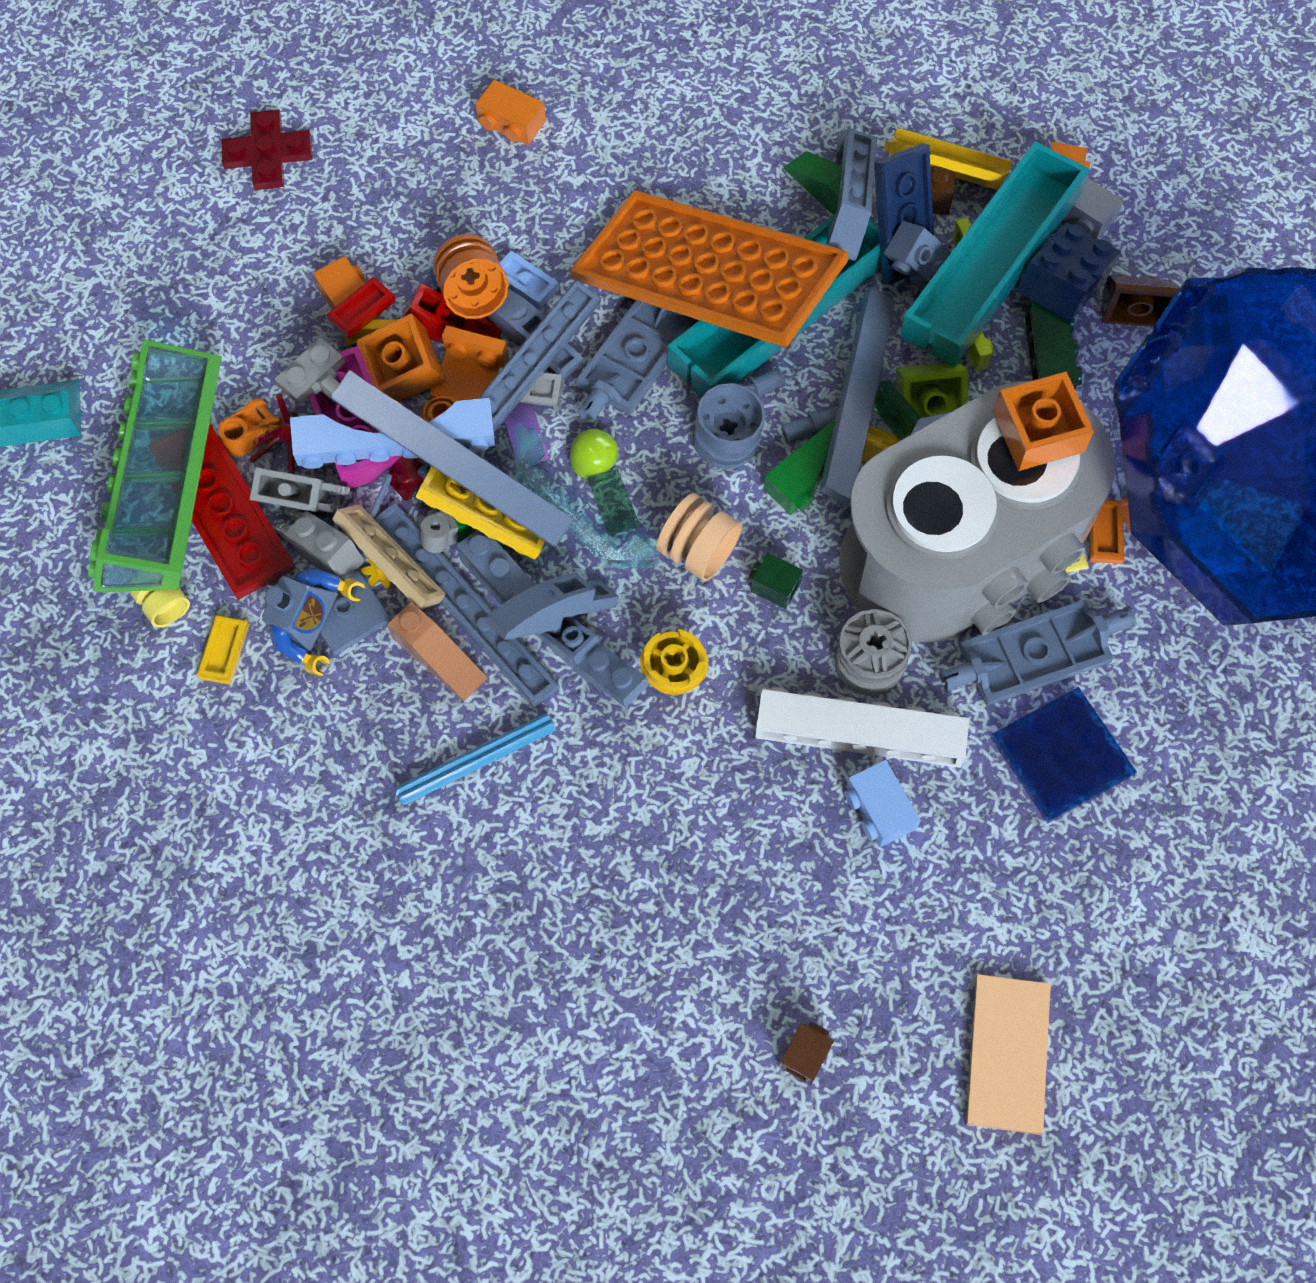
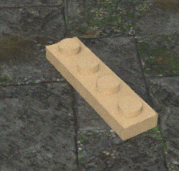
[332,504,446,610]

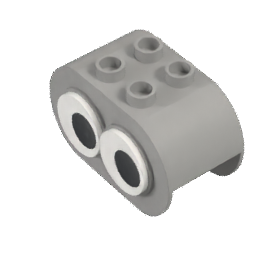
[839,381,1115,642]

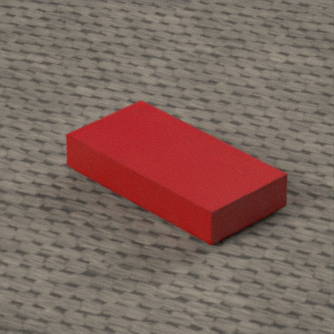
[326,276,396,339]

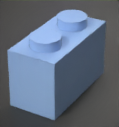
[844,760,921,847]

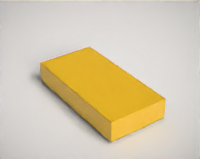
[196,615,250,685]

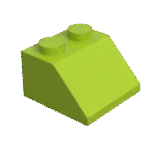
[896,362,968,438]

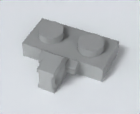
[274,337,345,405]

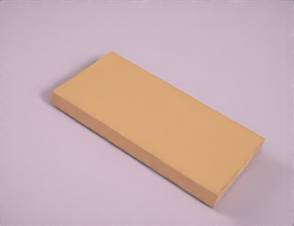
[966,974,1051,1135]

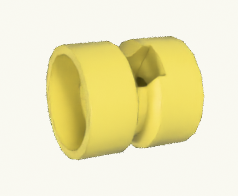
[128,570,190,628]

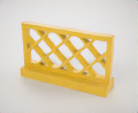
[883,127,1013,190]

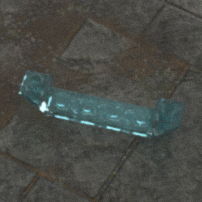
[515,423,659,569]

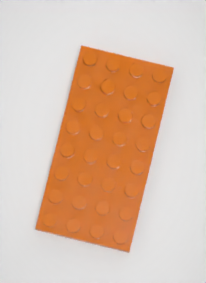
[570,190,848,348]

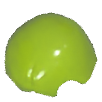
[569,428,619,480]

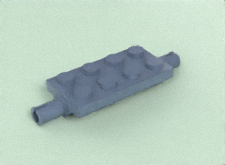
[576,300,697,423]
[939,599,1136,706]

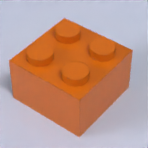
[356,313,445,403]
[993,371,1094,471]

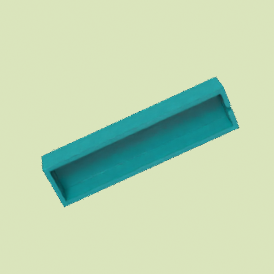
[900,141,1090,367]
[667,212,881,398]

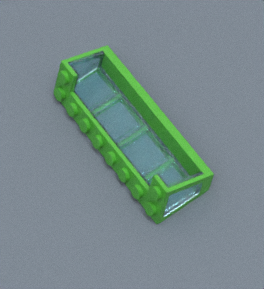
[88,339,222,592]

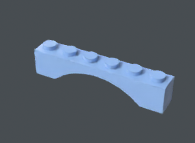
[290,398,495,469]

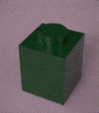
[749,553,803,609]

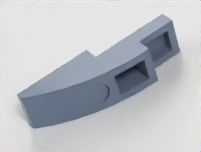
[487,288,583,380]
[486,572,619,640]
[536,617,650,708]

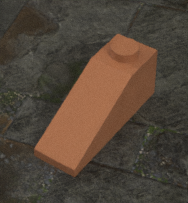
[387,602,488,702]

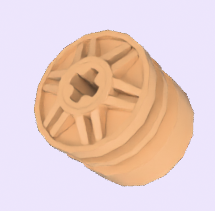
[656,493,743,582]

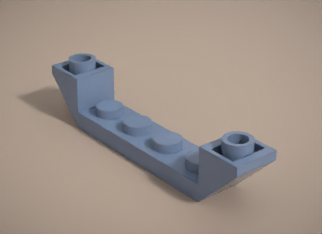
[826,128,878,261]

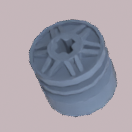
[692,383,766,469]

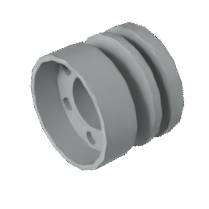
[835,609,912,696]

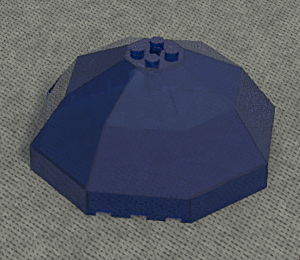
[1111,267,1316,626]

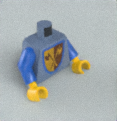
[262,568,365,676]

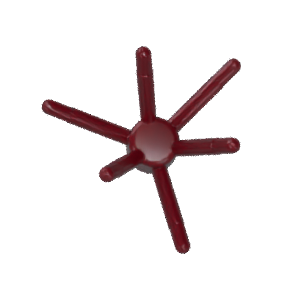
[249,393,298,474]

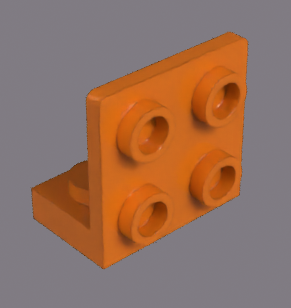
[429,325,509,401]

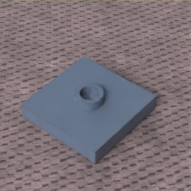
[320,569,391,656]

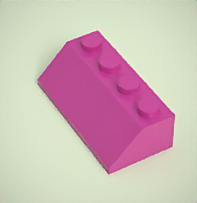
[308,346,402,490]

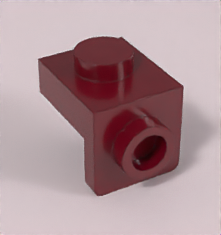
[389,456,425,501]

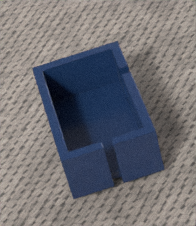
[1016,222,1121,322]

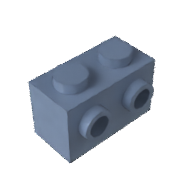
[884,221,951,290]

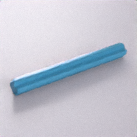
[395,714,555,805]

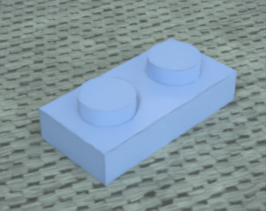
[500,251,559,310]

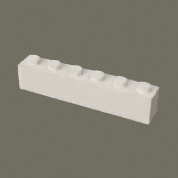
[755,687,969,768]

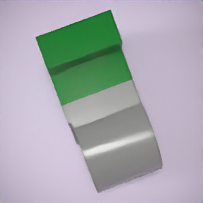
[420,511,477,553]

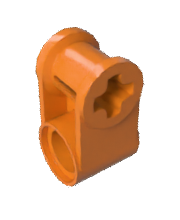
[218,398,281,457]

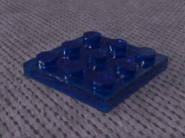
[990,687,1137,824]

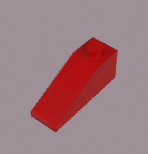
[401,283,502,343]

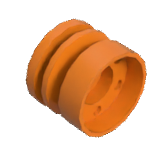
[433,234,509,319]

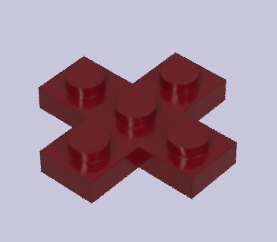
[221,109,313,190]

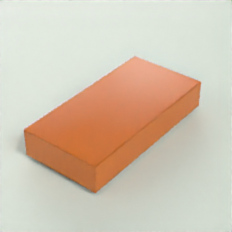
[1089,500,1124,564]

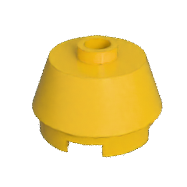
[640,629,708,696]

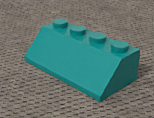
[0,379,81,447]

